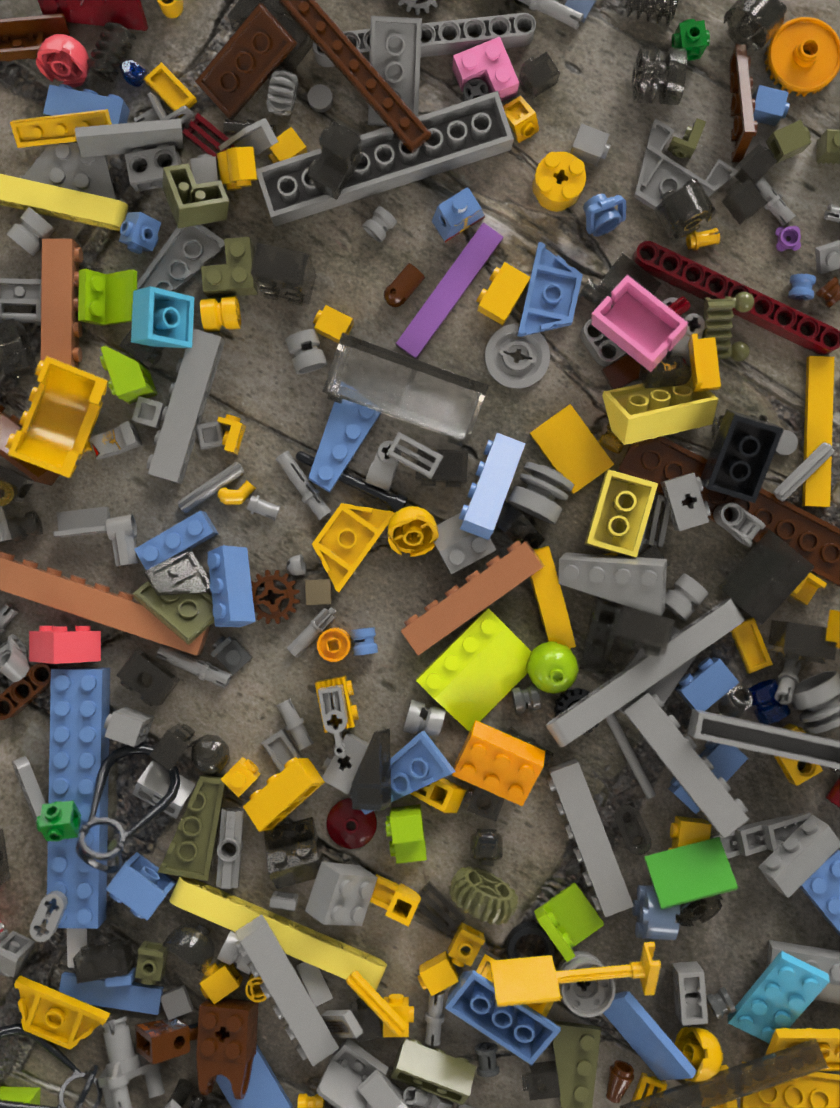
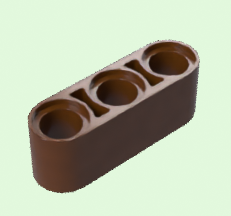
[0,663,58,720]

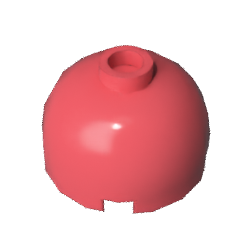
[36,34,89,88]

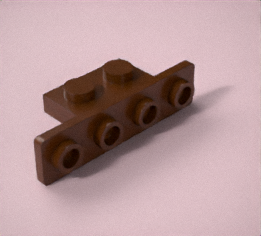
[0,14,71,62]

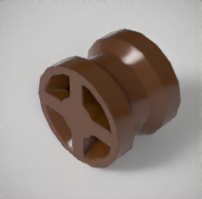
[815,276,840,308]

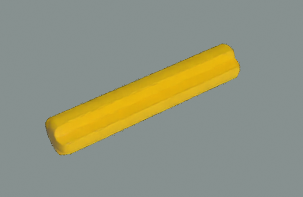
[346,971,407,1036]

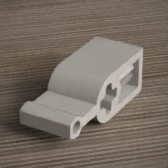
[318,684,348,756]

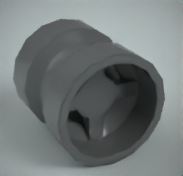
[511,685,541,714]

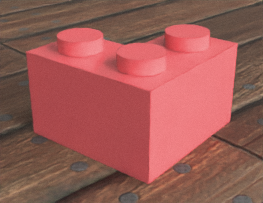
[29,625,101,664]

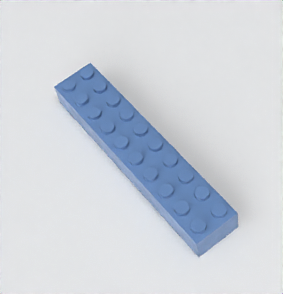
[46,667,110,929]

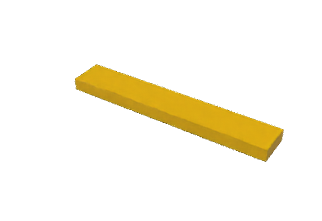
[802,356,834,507]

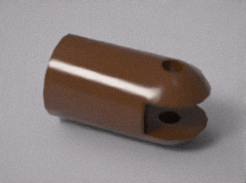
[384,263,425,307]

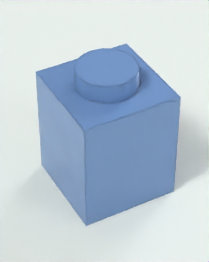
[752,85,790,126]

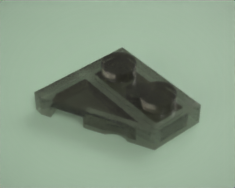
[144,548,212,596]

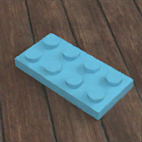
[728,951,830,1044]

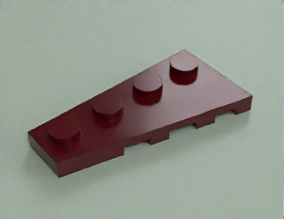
[38,0,149,31]

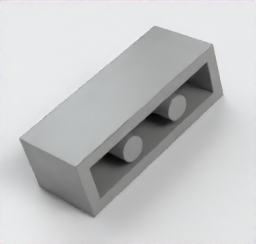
[758,815,840,898]

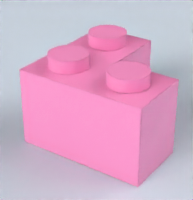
[452,37,519,102]

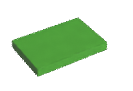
[644,837,738,909]

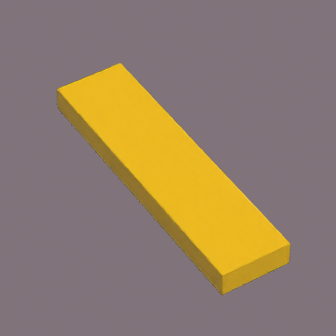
[10,109,112,148]

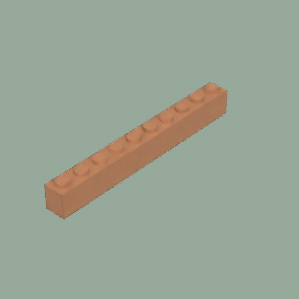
[0,551,211,656]

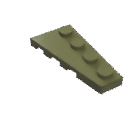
[158,774,226,881]
[550,1020,601,1108]

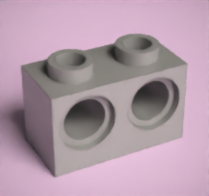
[125,144,181,192]
[672,961,708,1025]

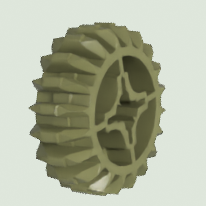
[449,866,518,925]

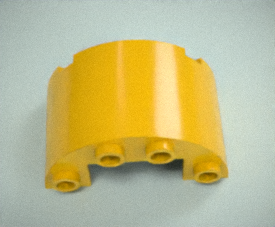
[6,356,108,478]

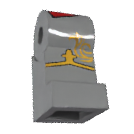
[89,421,142,460]

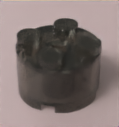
[724,0,787,51]
[655,178,716,239]

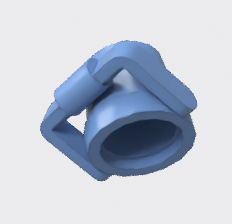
[583,194,626,236]

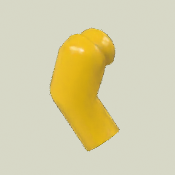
[217,480,256,505]

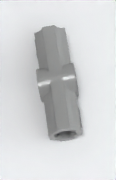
[216,807,244,889]

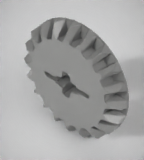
[485,323,550,389]

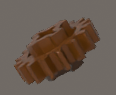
[251,570,301,624]

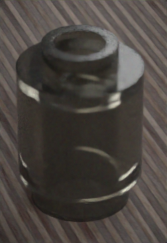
[718,686,752,719]

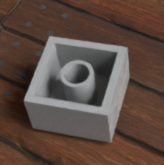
[305,862,378,926]

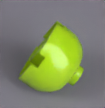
[526,641,579,694]

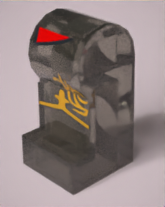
[639,356,692,389]

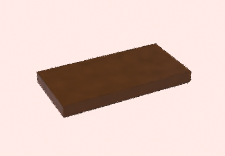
[195,3,298,120]

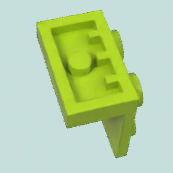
[78,269,137,326]
[534,883,604,962]

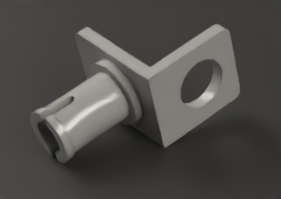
[134,92,195,125]
[403,1086,453,1108]

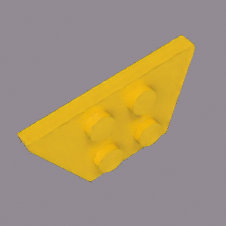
[312,503,394,593]
[14,975,111,1050]

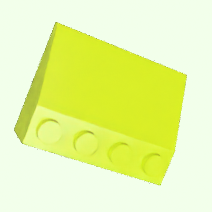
[416,607,531,732]

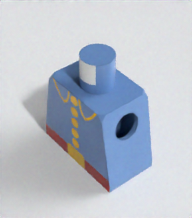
[432,187,485,242]

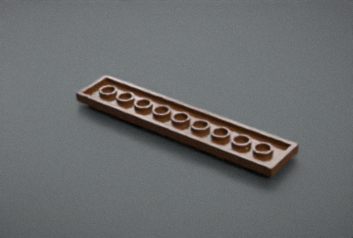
[617,436,840,587]

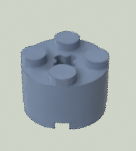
[632,885,680,940]

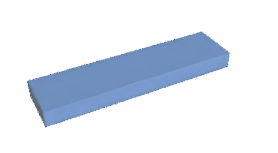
[59,972,164,1015]

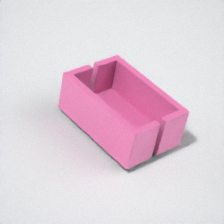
[592,275,688,372]

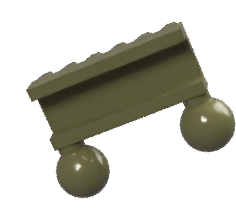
[702,292,754,362]

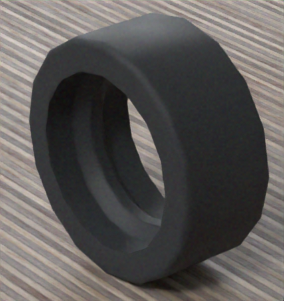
[506,921,555,961]

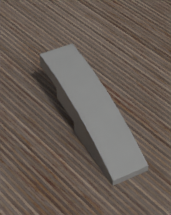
[710,812,811,858]

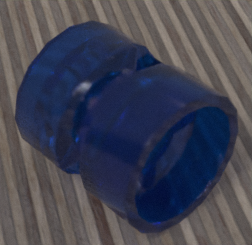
[744,679,791,725]

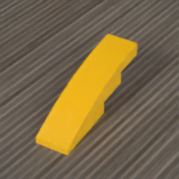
[530,546,576,648]

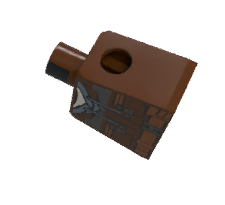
[135,1018,198,1065]

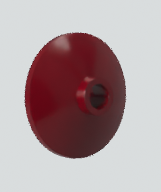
[327,798,377,849]

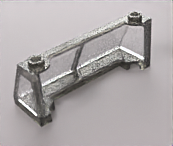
[322,332,489,447]

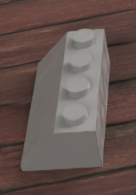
[766,940,840,1004]

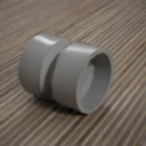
[7,207,56,257]
[285,329,327,374]
[665,573,709,621]
[403,699,446,741]
[217,930,251,975]

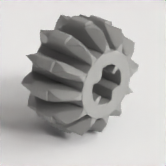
[266,70,298,116]

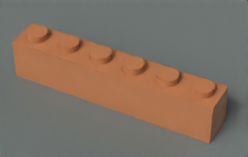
[41,239,83,369]
[401,540,545,656]

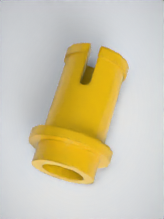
[686,228,720,251]

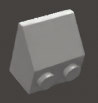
[434,512,496,575]

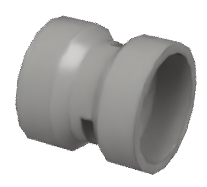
[362,206,397,242]

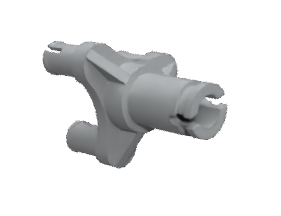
[97,1016,165,1108]

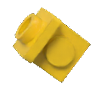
[503,95,539,143]
[217,414,246,455]

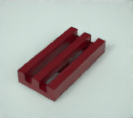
[182,113,235,158]

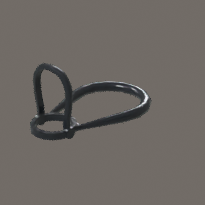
[76,744,181,873]
[0,1023,102,1108]

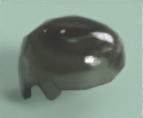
[191,734,231,775]

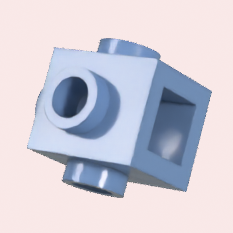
[119,212,161,254]

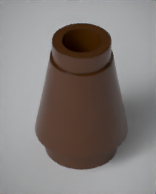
[606,1060,634,1103]

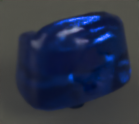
[120,59,147,87]

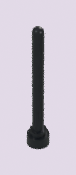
[296,451,408,513]

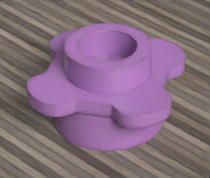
[775,226,801,252]

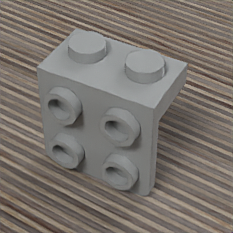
[317,1038,389,1108]

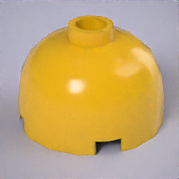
[387,506,439,557]
[674,1026,723,1083]

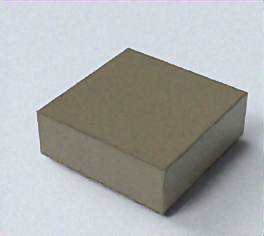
[305,579,332,605]

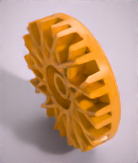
[765,17,840,97]

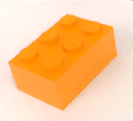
[452,720,545,807]

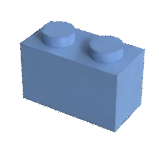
[675,657,740,711]

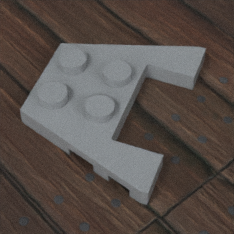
[634,118,738,224]

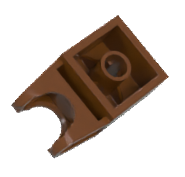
[196,998,259,1100]

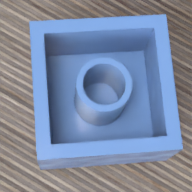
[105,852,177,921]

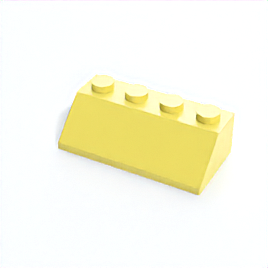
[602,373,718,445]

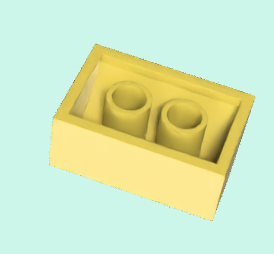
[584,469,658,558]

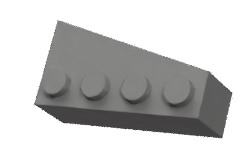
[559,552,667,617]

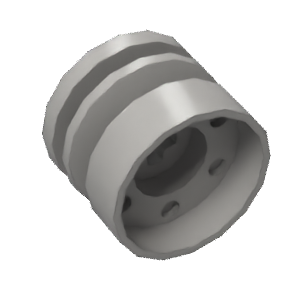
[507,462,574,524]
[791,670,840,734]
[555,950,616,1018]

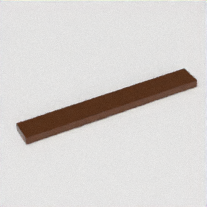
[278,0,431,153]

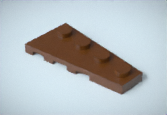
[729,44,758,162]

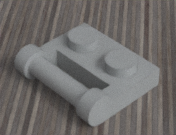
[0,278,41,326]

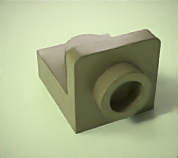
[667,118,706,159]

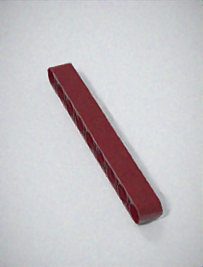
[632,241,840,355]

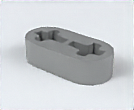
[29,891,68,942]

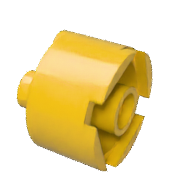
[532,152,586,212]

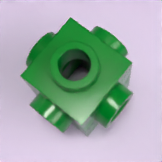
[671,19,710,62]
[36,801,81,842]

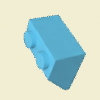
[131,286,194,348]

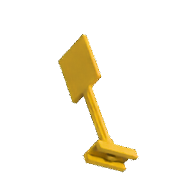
[490,942,661,1007]

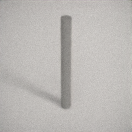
[605,713,656,799]

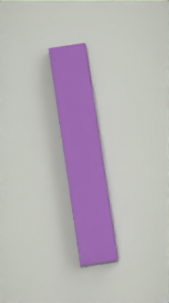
[396,222,503,360]

